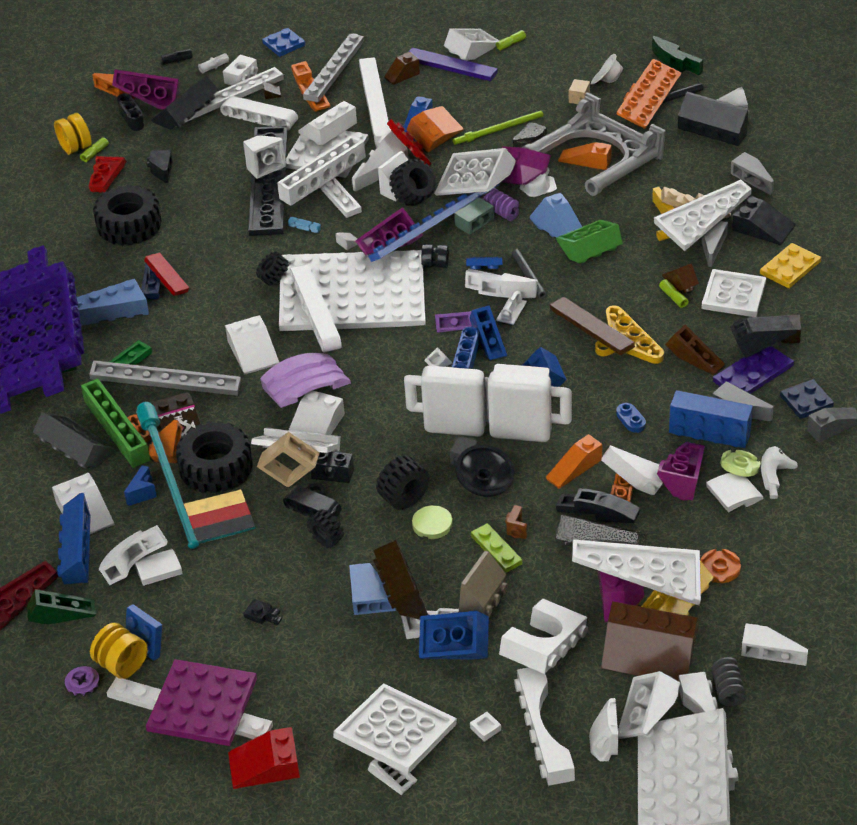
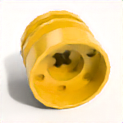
[90,623,148,679]

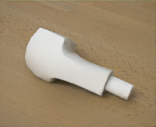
[760,446,798,499]

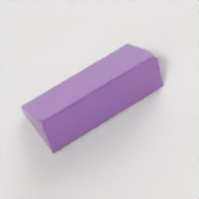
[435,311,472,332]

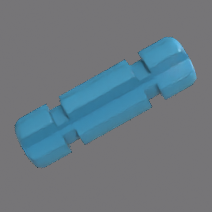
[288,217,321,233]

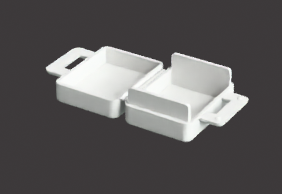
[404,364,572,442]

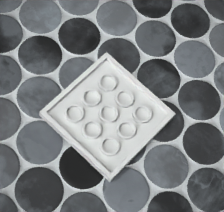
[286,131,369,178]
[333,683,457,775]

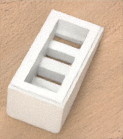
[368,759,417,795]

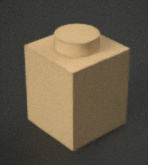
[569,79,590,104]

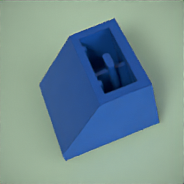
[521,347,567,387]

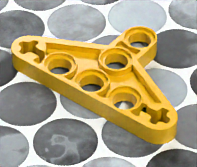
[595,306,664,364]

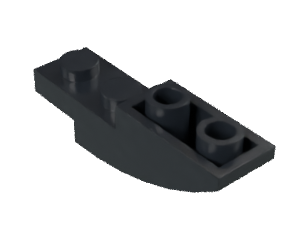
[556,488,640,524]

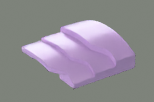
[260,353,351,408]

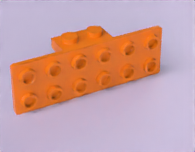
[616,59,681,129]

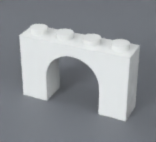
[499,599,588,674]

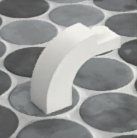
[99,525,168,585]

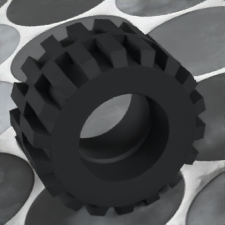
[389,159,437,206]
[376,455,430,510]

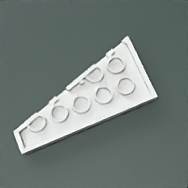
[654,180,751,251]

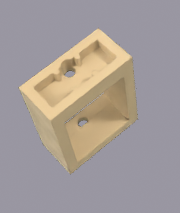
[257,431,320,487]

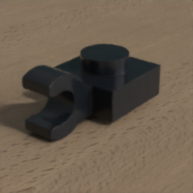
[243,599,282,625]

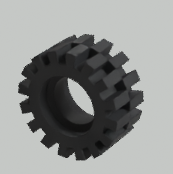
[256,251,289,286]
[307,509,344,548]

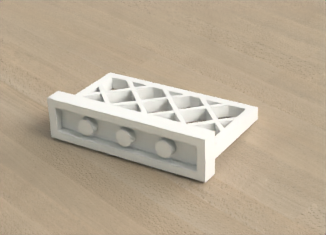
[251,428,341,453]

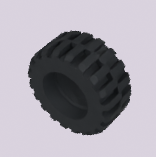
[93,185,162,246]
[176,421,253,493]

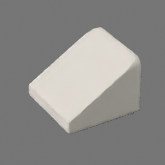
[336,233,357,250]
[424,347,452,367]

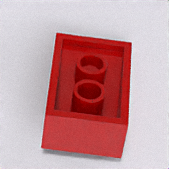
[228,727,300,789]

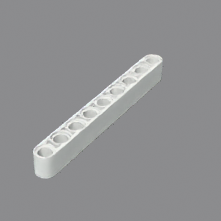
[359,57,390,148]

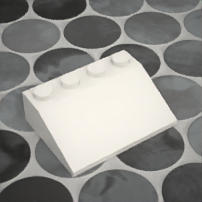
[434,148,516,196]

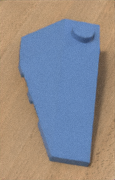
[530,193,582,237]

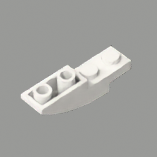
[465,269,538,298]

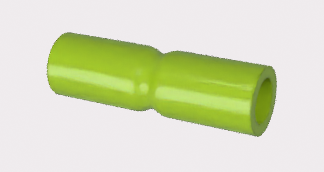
[496,30,526,51]
[80,137,109,162]
[659,279,689,308]

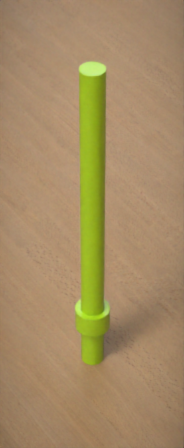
[453,111,543,145]

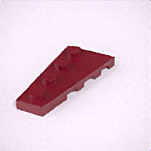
[0,561,58,630]

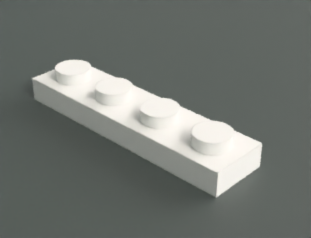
[319,178,362,218]

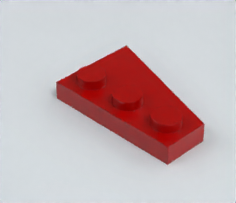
[387,119,431,166]
[89,156,127,192]

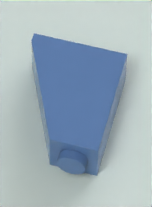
[349,563,396,615]

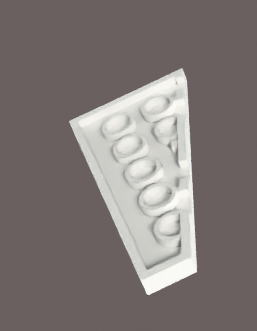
[572,540,701,606]

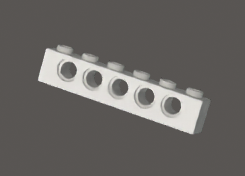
[277,135,366,206]

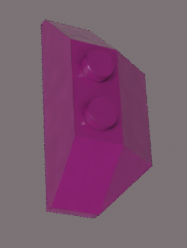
[501,146,551,185]
[598,571,644,623]

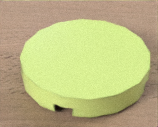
[720,450,761,477]
[412,505,453,539]

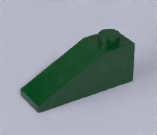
[27,589,96,625]

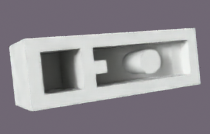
[601,445,663,495]
[741,623,808,666]

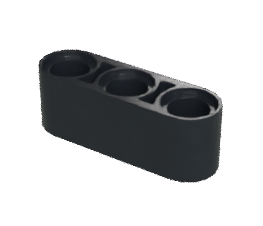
[117,93,144,131]
[283,485,342,518]

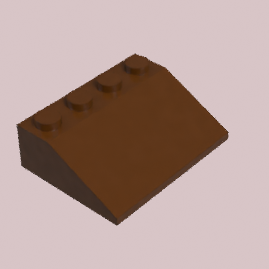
[601,601,699,682]

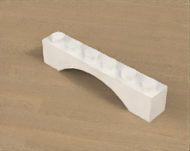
[514,667,575,786]
[679,672,738,791]

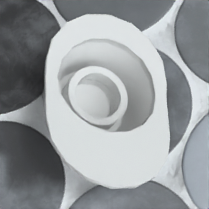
[591,54,623,85]
[520,173,557,197]

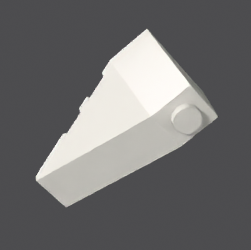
[352,129,409,191]

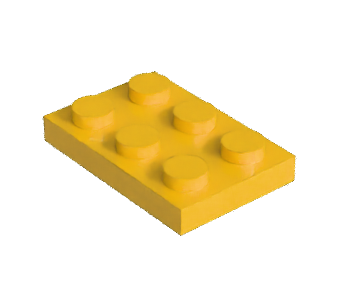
[760,243,821,288]

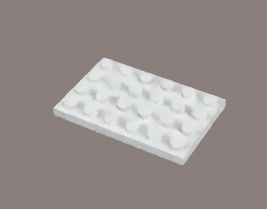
[638,708,730,825]

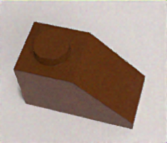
[384,52,420,85]
[662,263,699,293]

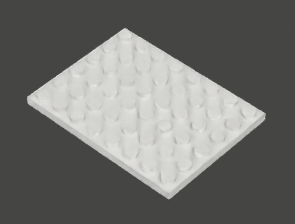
[279,250,425,331]

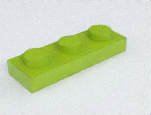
[471,523,522,573]

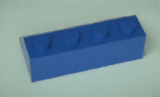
[57,493,91,584]

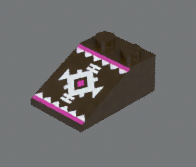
[152,392,200,437]

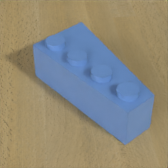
[77,279,149,326]

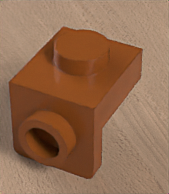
[505,505,527,539]

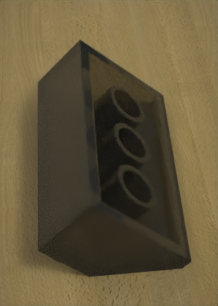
[556,514,648,546]

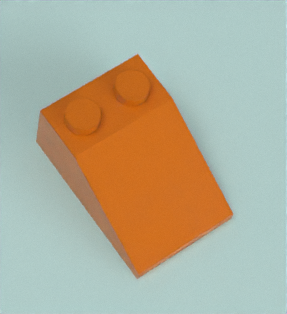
[406,106,464,152]

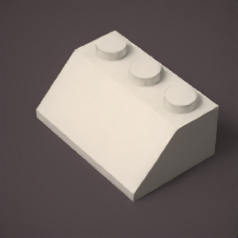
[298,101,357,146]

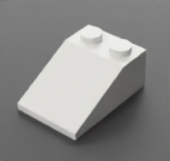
[444,29,499,61]
[225,315,279,375]
[289,390,345,435]
[52,473,114,534]
[618,671,680,739]

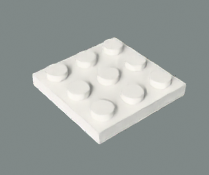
[702,269,766,317]

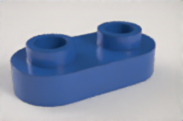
[616,403,646,433]

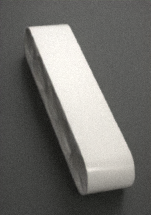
[220,96,298,130]

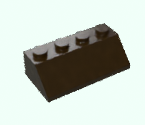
[373,540,428,619]

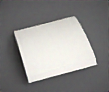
[706,473,763,513]
[134,549,182,586]

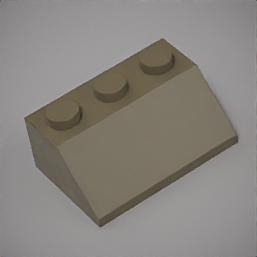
[459,551,508,617]

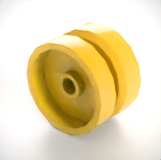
[54,113,92,155]

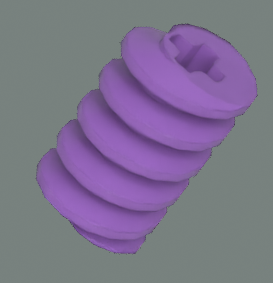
[483,188,519,221]

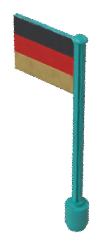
[136,402,255,549]

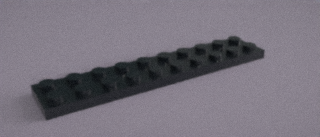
[248,126,288,236]

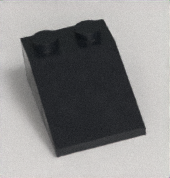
[732,196,795,245]
[730,316,797,358]

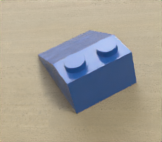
[419,611,489,660]

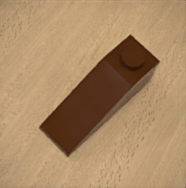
[665,324,725,375]

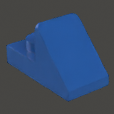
[124,465,157,505]

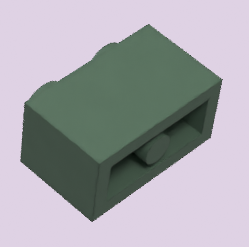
[454,197,494,235]

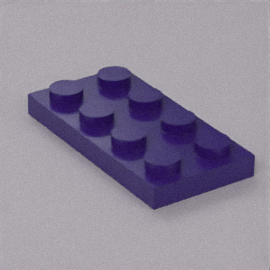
[713,346,794,394]

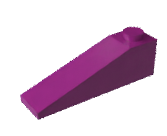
[112,69,180,110]
[355,207,423,255]
[657,442,705,501]

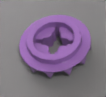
[65,666,100,696]

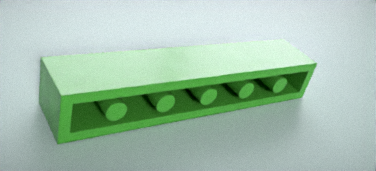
[81,378,150,468]

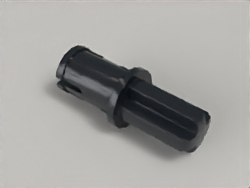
[161,49,193,65]

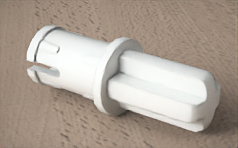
[198,53,229,74]

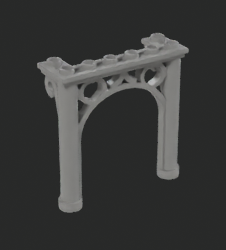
[522,93,666,196]

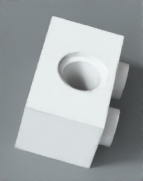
[223,55,258,85]

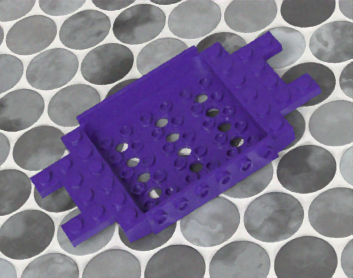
[0,245,84,414]

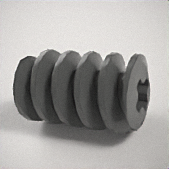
[711,657,746,706]

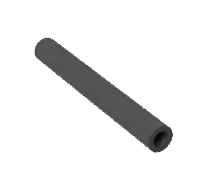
[512,249,547,299]

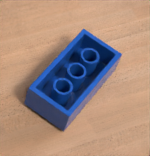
[669,390,753,448]

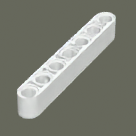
[290,264,342,353]

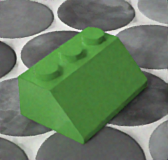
[556,220,623,263]

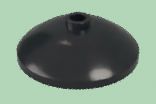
[455,445,515,497]

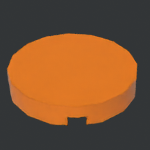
[700,549,741,583]

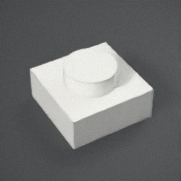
[470,712,501,742]

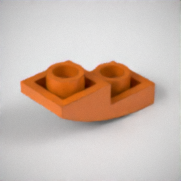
[611,473,634,502]

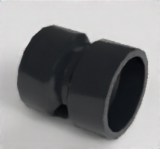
[421,244,449,268]

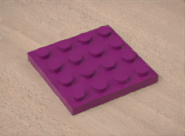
[146,659,257,746]

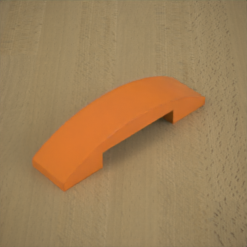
[291,61,330,111]

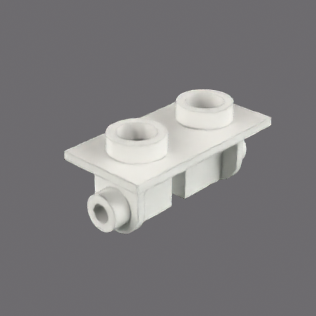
[496,291,527,325]

